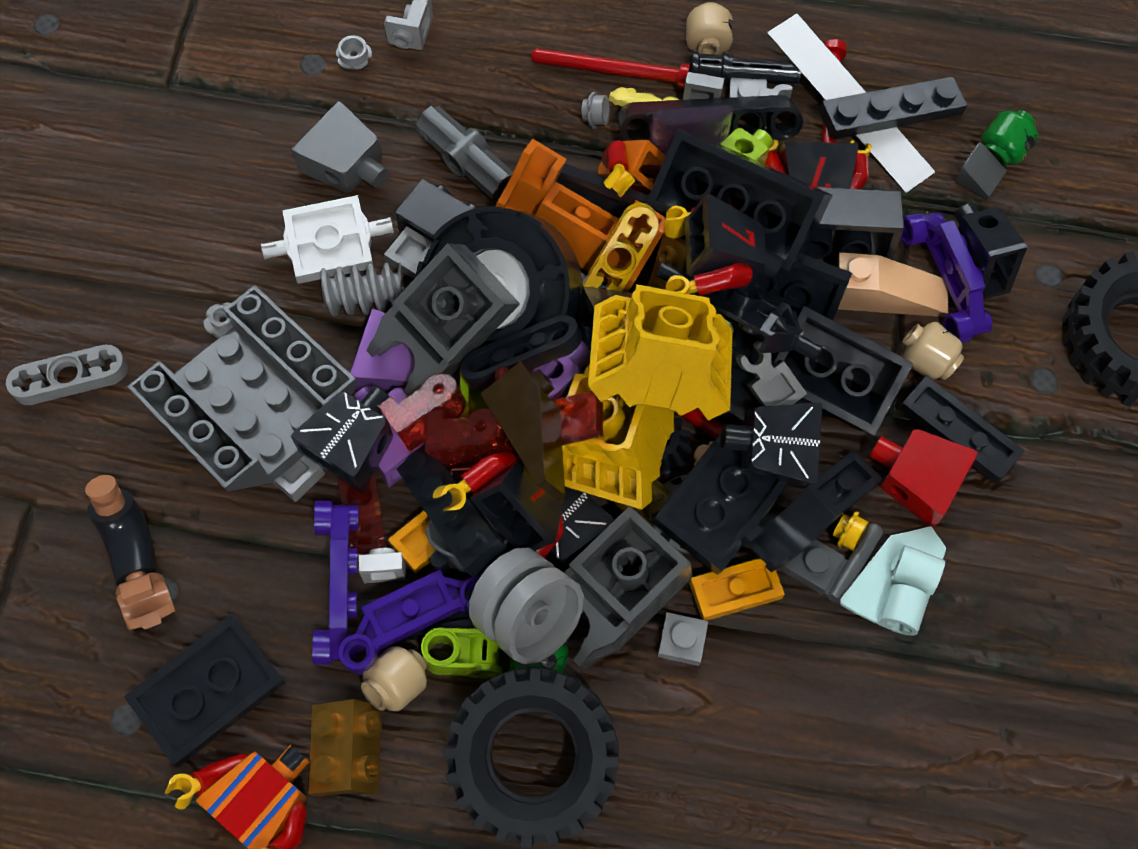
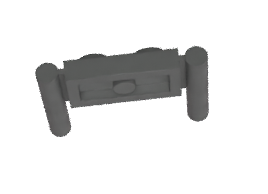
[741,497,883,605]

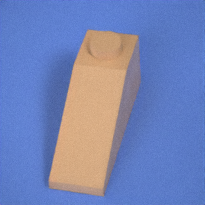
[834,252,948,317]

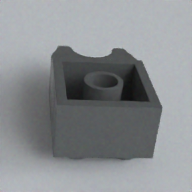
[366,243,520,397]
[564,506,693,672]

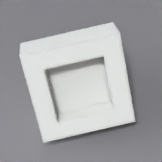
[359,548,406,583]

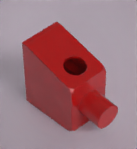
[869,429,978,529]

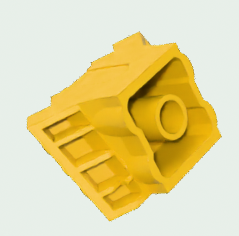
[588,284,733,421]
[561,364,676,510]

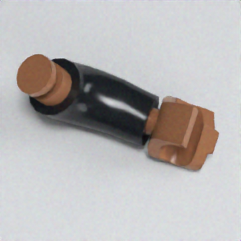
[85,475,175,630]

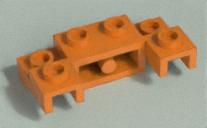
[495,139,666,292]

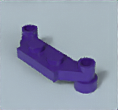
[901,212,992,343]
[312,501,359,665]
[339,569,481,674]

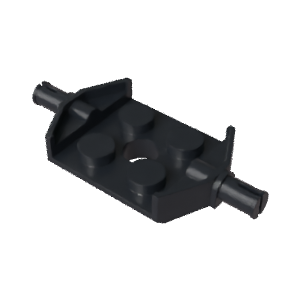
[656,261,824,362]

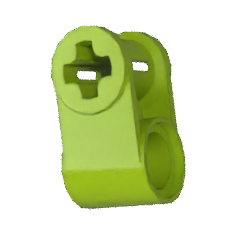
[421,627,503,679]

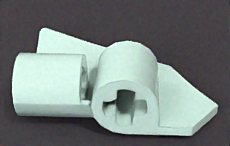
[840,526,946,636]

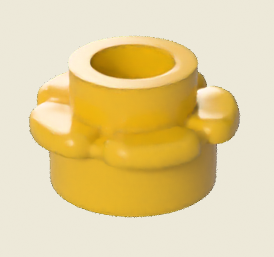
[833,511,869,551]

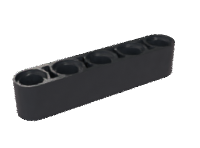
[617,95,804,146]

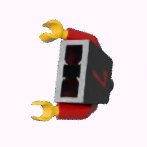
[765,140,872,189]
[664,193,781,296]
[433,451,565,558]

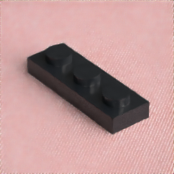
[899,376,1025,485]

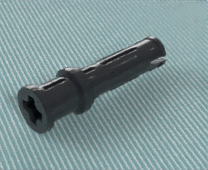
[690,49,801,85]

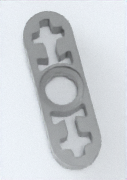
[6,344,128,405]

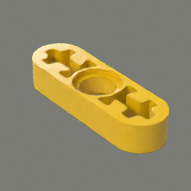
[581,203,659,293]

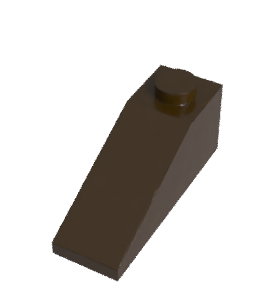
[481,361,565,501]

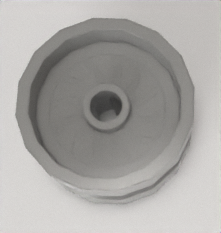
[469,548,584,664]

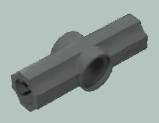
[415,106,513,201]

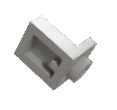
[384,0,434,50]

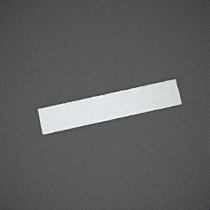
[767,14,935,193]

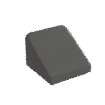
[955,142,1007,200]

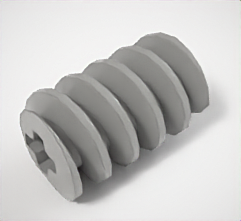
[321,262,404,317]

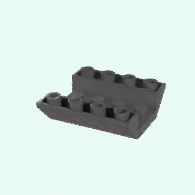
[127,285,357,492]

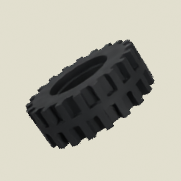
[1062,251,1138,406]
[444,667,619,848]

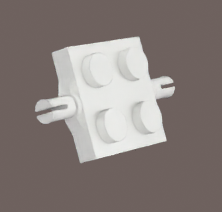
[261,195,394,284]

